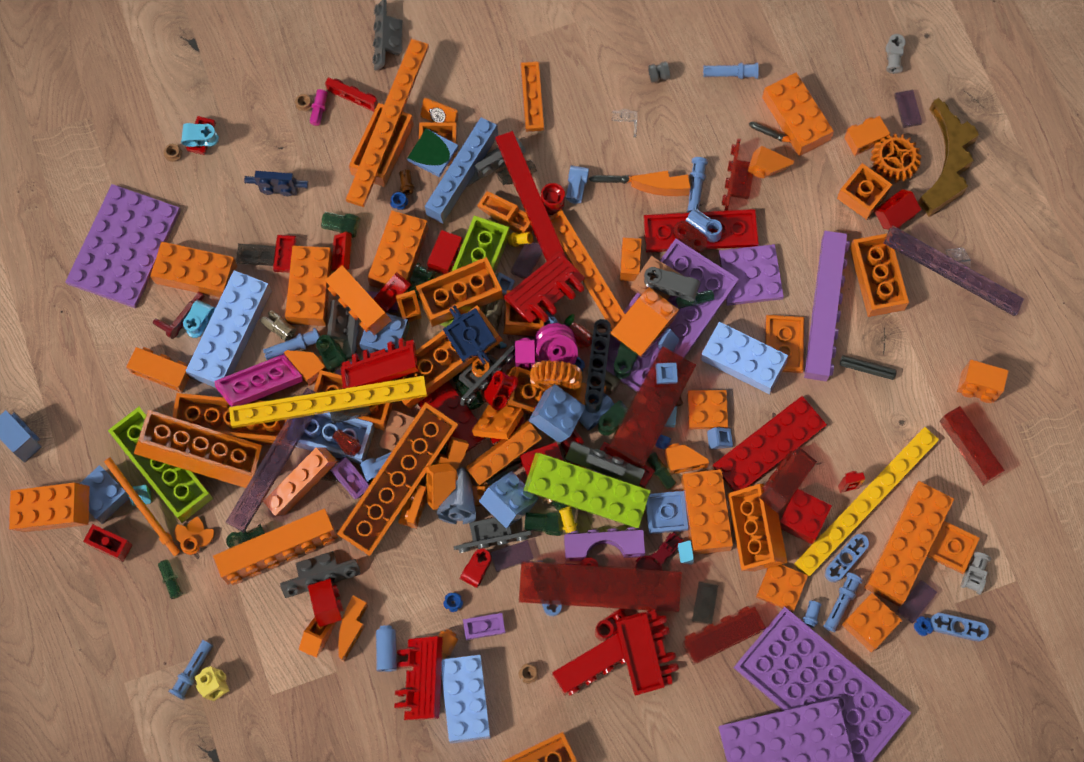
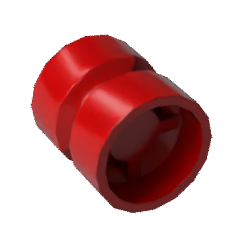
[541,183,565,215]

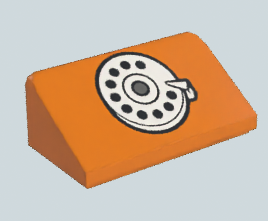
[420,98,459,123]

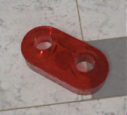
[673,221,707,253]

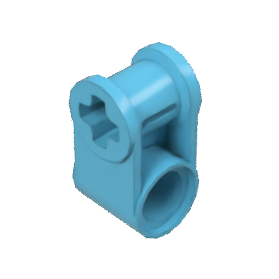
[181,123,219,147]
[183,299,215,338]

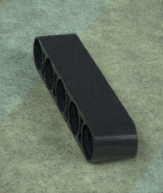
[585,319,611,413]

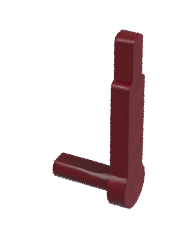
[153,292,204,339]

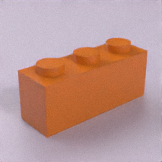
[126,347,190,393]

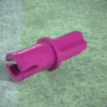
[309,89,328,126]

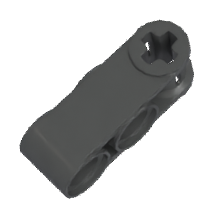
[644,267,701,301]

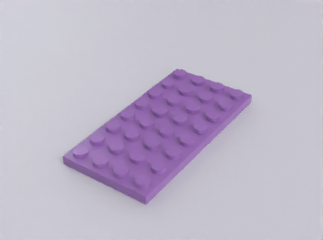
[595,239,739,402]
[733,607,911,762]

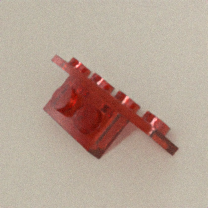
[721,138,753,211]

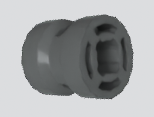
[648,61,670,83]

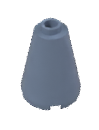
[437,468,476,524]

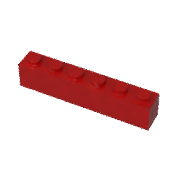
[552,611,666,696]

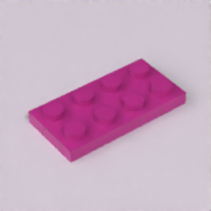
[215,354,302,407]

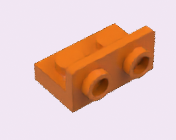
[398,485,426,529]

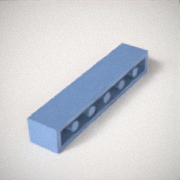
[424,117,498,224]

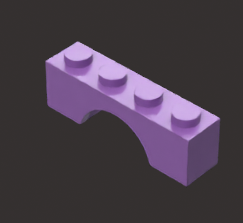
[564,527,645,562]

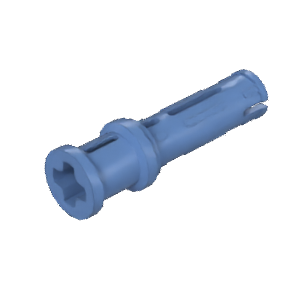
[703,62,759,79]
[687,157,708,213]
[263,328,322,360]
[823,572,864,632]
[168,640,213,700]

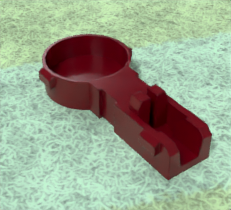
[635,532,684,583]

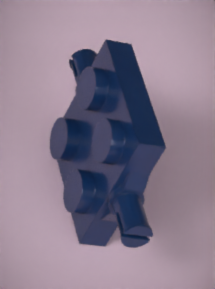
[244,170,309,196]
[443,305,497,365]

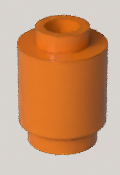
[438,629,458,659]

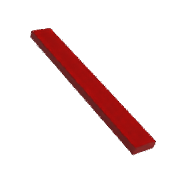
[495,131,567,262]

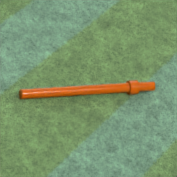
[104,457,180,557]

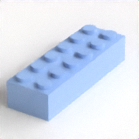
[186,270,272,388]

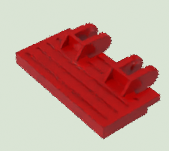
[504,252,585,324]
[341,338,418,389]
[615,609,679,696]
[394,636,443,720]

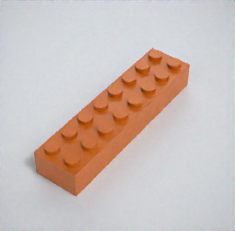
[337,402,458,556]

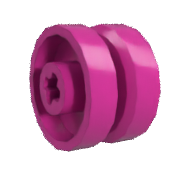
[534,323,578,365]

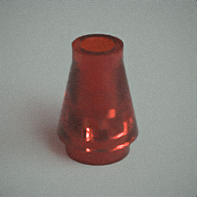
[332,429,362,457]

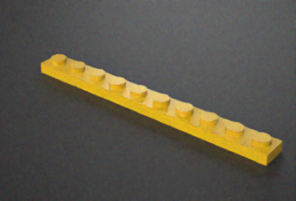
[229,376,427,428]
[794,427,939,578]

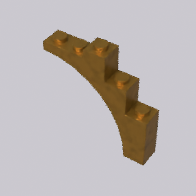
[918,97,979,217]

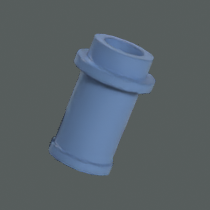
[802,601,821,628]

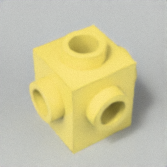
[195,666,230,701]

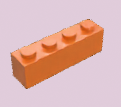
[325,266,392,336]
[465,421,542,486]
[263,447,338,516]

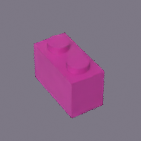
[515,338,535,371]

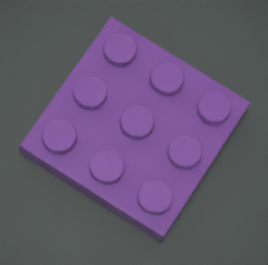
[719,244,784,306]

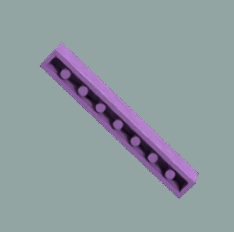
[804,231,849,382]

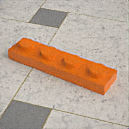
[521,61,544,132]

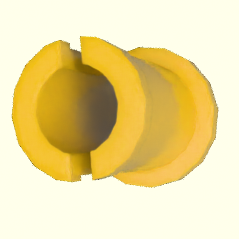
[508,232,533,247]
[559,507,578,533]

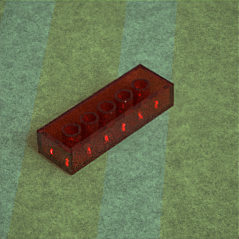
[606,346,696,468]

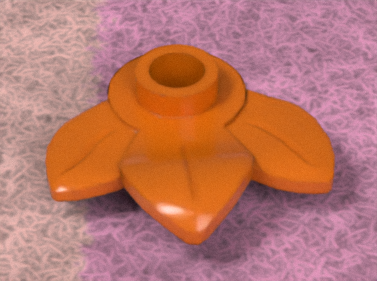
[174,517,214,555]

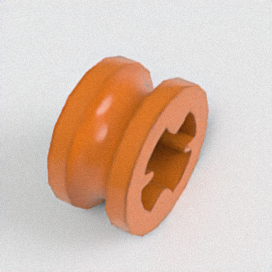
[472,358,489,377]

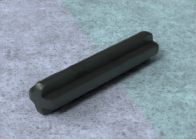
[840,355,897,380]

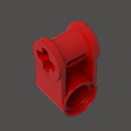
[483,371,518,410]
[460,548,491,588]
[595,607,627,641]

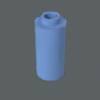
[376,625,397,672]

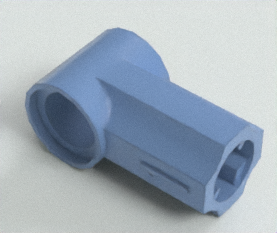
[566,165,589,204]
[686,209,722,242]
[579,393,615,431]
[359,452,391,483]

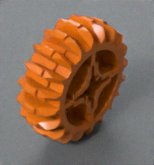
[871,133,921,183]
[530,360,582,393]

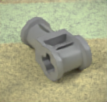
[885,34,905,74]
[960,552,991,595]

